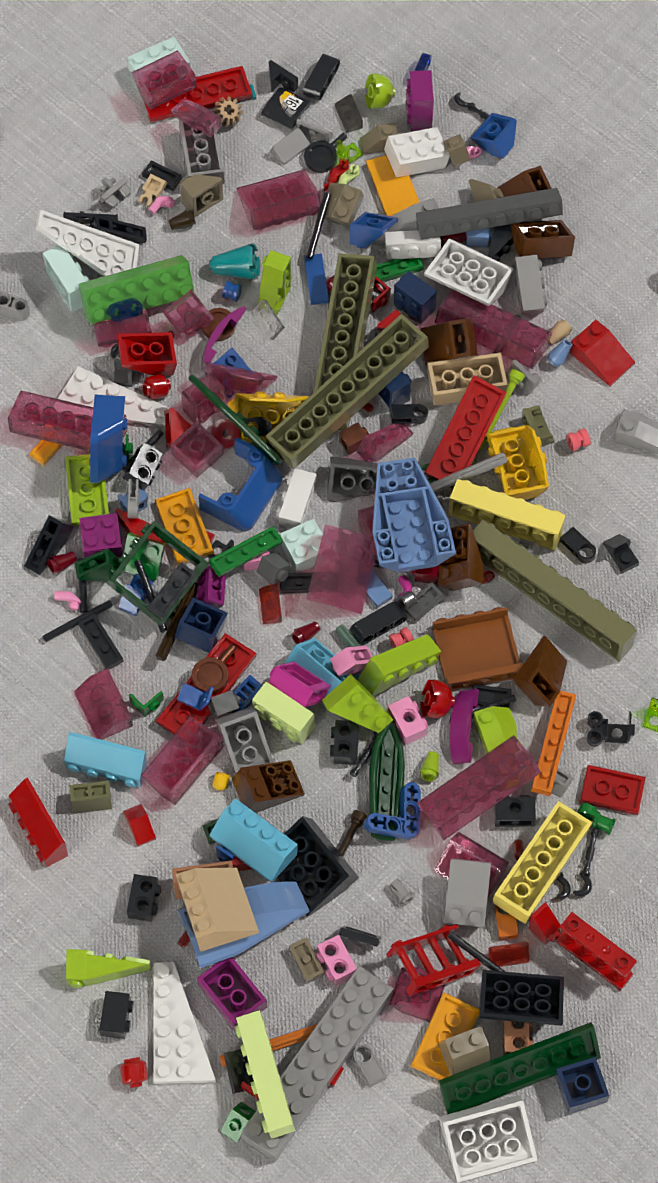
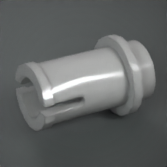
[389,879,414,905]

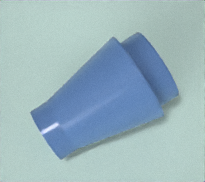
[547,339,572,367]

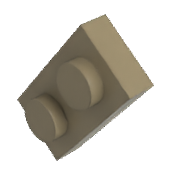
[289,937,325,983]

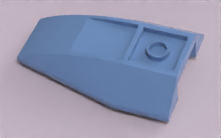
[373,457,456,572]
[177,882,309,968]

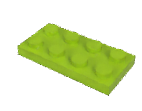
[65,454,109,526]

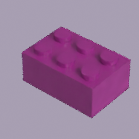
[405,70,434,132]
[197,957,268,1032]

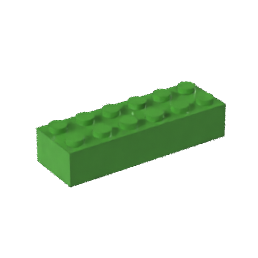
[78,255,195,324]

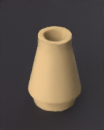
[545,319,572,345]

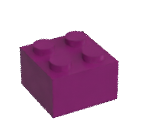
[79,513,123,558]

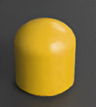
[212,771,231,791]

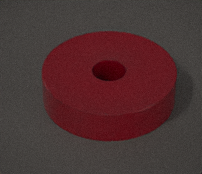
[211,419,242,449]

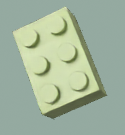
[252,682,316,744]

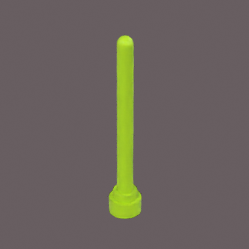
[478,369,525,451]

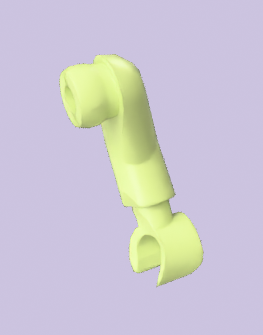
[338,164,360,185]

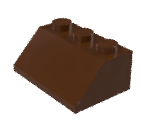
[511,220,575,259]

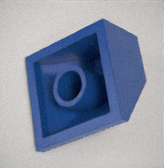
[470,113,517,159]
[350,212,398,248]

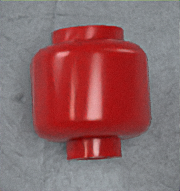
[142,374,171,400]
[120,1057,148,1088]

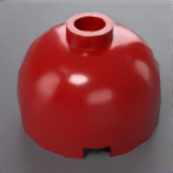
[420,680,455,719]

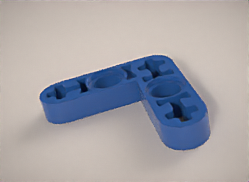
[364,782,421,839]

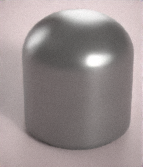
[397,591,417,610]

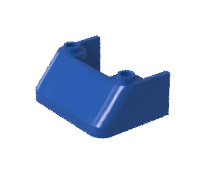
[90,394,127,483]
[198,437,282,531]

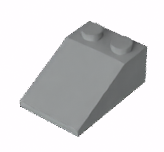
[216,706,274,774]
[444,858,491,927]

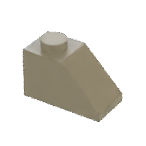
[360,123,398,155]
[444,134,471,167]
[468,179,503,202]

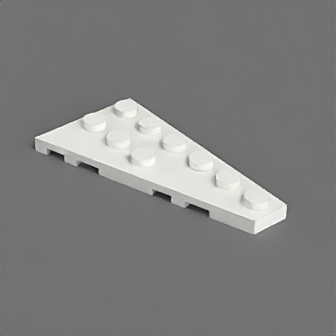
[35,210,139,276]
[51,366,169,428]
[154,962,216,1084]

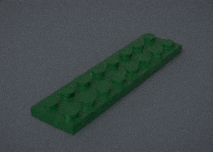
[438,1022,601,1115]

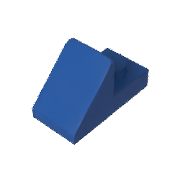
[119,574,153,616]

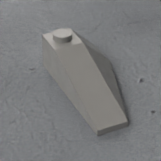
[372,198,439,245]
[615,409,658,454]

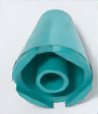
[209,243,260,280]

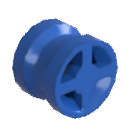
[222,281,242,302]

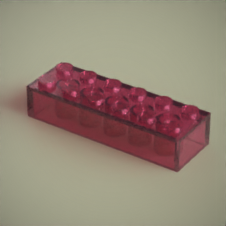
[435,289,552,369]
[7,390,128,451]
[417,735,541,841]

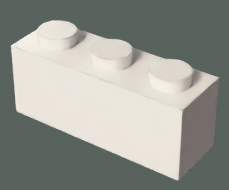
[385,230,441,260]
[276,468,317,528]

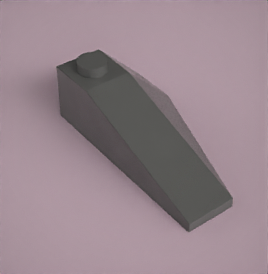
[327,457,378,501]

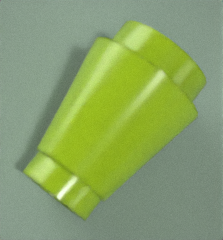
[420,751,439,782]

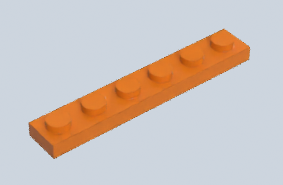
[531,690,576,797]

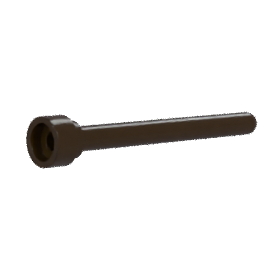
[338,810,367,857]

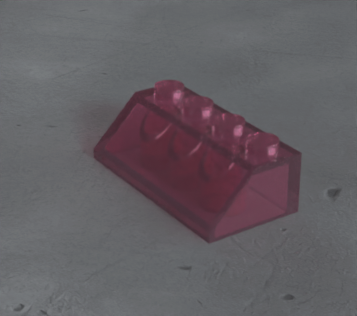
[141,716,224,805]

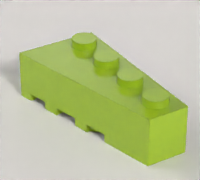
[357,634,441,696]

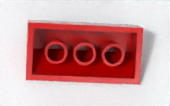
[8,777,68,867]

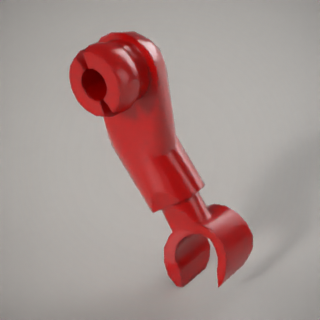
[324,159,349,192]

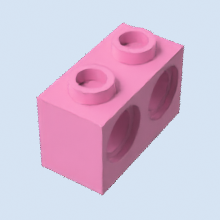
[315,935,357,986]

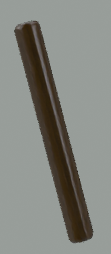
[156,582,197,661]

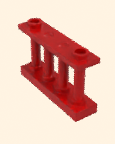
[556,912,637,991]
[386,924,481,996]

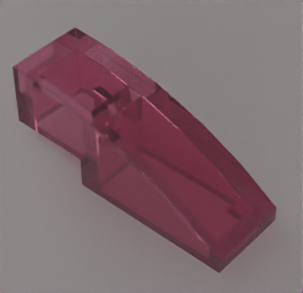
[171,99,222,137]

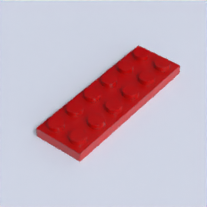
[141,66,252,122]
[424,375,507,489]
[156,633,257,744]

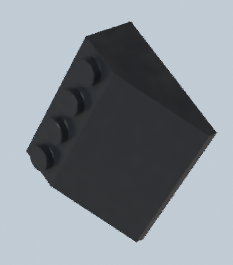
[277,816,359,917]
[479,970,564,1026]

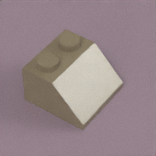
[180,174,223,218]
[317,183,364,228]
[438,1026,490,1075]

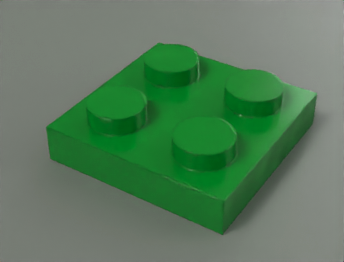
[123,533,166,581]

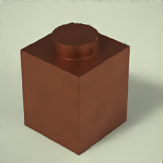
[339,422,369,455]

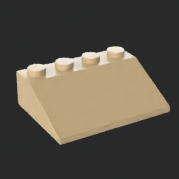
[176,868,259,952]

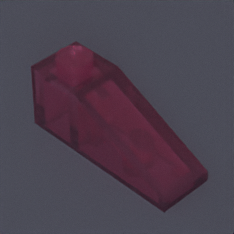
[356,424,414,463]

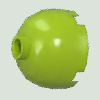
[364,73,395,109]

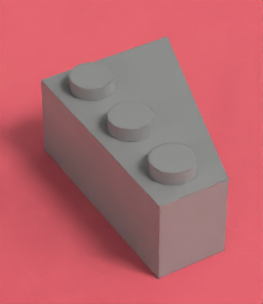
[512,255,547,315]

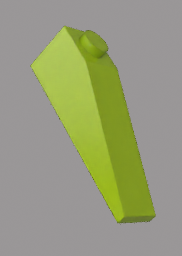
[473,706,519,790]
[66,949,151,988]

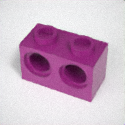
[197,566,226,609]

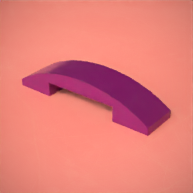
[202,306,247,371]
[450,689,479,765]

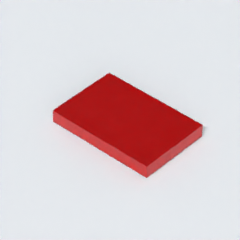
[580,765,646,815]

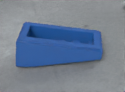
[233,675,263,713]

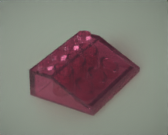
[237,169,321,231]
[306,524,377,614]

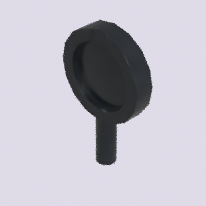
[304,133,347,173]

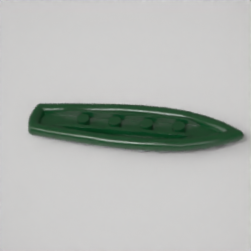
[189,375,282,464]
[369,719,405,841]

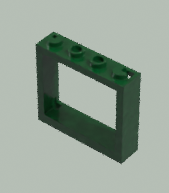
[106,520,209,625]

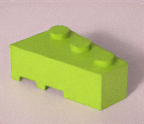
[258,250,292,315]
[322,674,393,733]

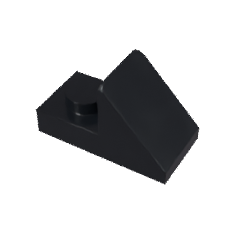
[268,60,298,92]
[603,534,639,574]

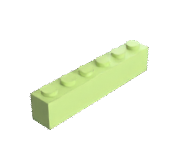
[234,1010,296,1139]

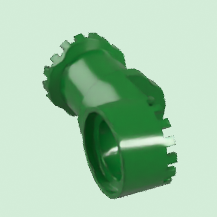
[577,803,616,835]

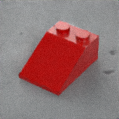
[569,319,635,386]
[117,332,177,376]

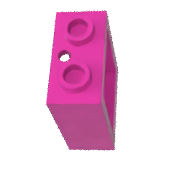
[268,662,331,707]

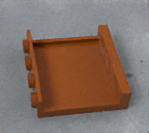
[432,607,523,691]

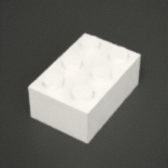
[384,127,450,177]

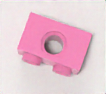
[330,646,373,676]
[388,696,428,745]

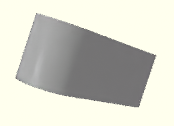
[0,291,30,321]

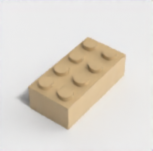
[427,353,508,406]

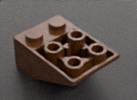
[497,166,552,197]
[420,319,478,365]
[439,523,483,591]
[513,636,567,707]
[232,760,305,812]

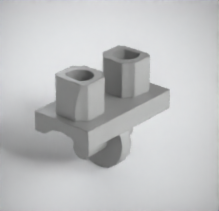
[98,177,132,209]
[506,359,541,395]

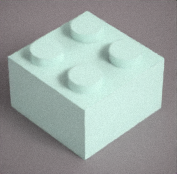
[280,519,331,573]

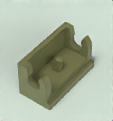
[522,405,554,446]
[69,781,112,813]

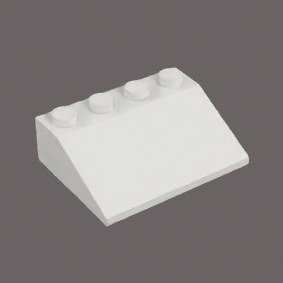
[424,239,514,306]
[439,1095,538,1183]

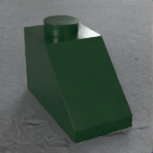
[75,548,121,582]

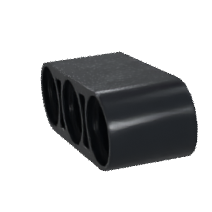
[303,53,340,101]
[350,601,407,645]

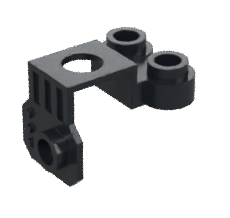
[587,711,635,747]

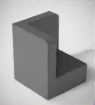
[114,359,134,387]

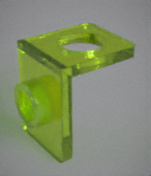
[336,140,363,164]
[643,697,658,732]

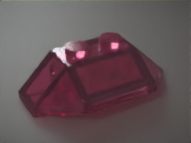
[202,361,278,395]

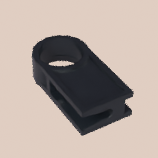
[389,404,429,424]
[560,527,596,563]

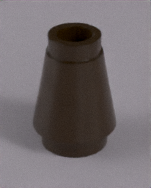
[168,210,196,230]

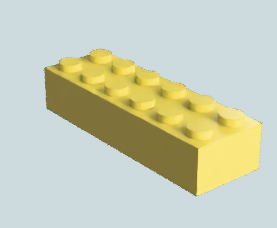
[448,479,566,551]
[492,801,592,924]

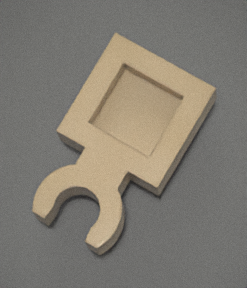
[138,174,167,208]

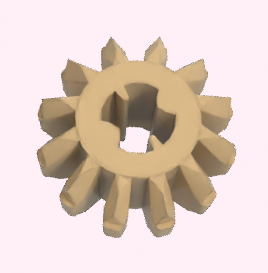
[213,96,243,127]

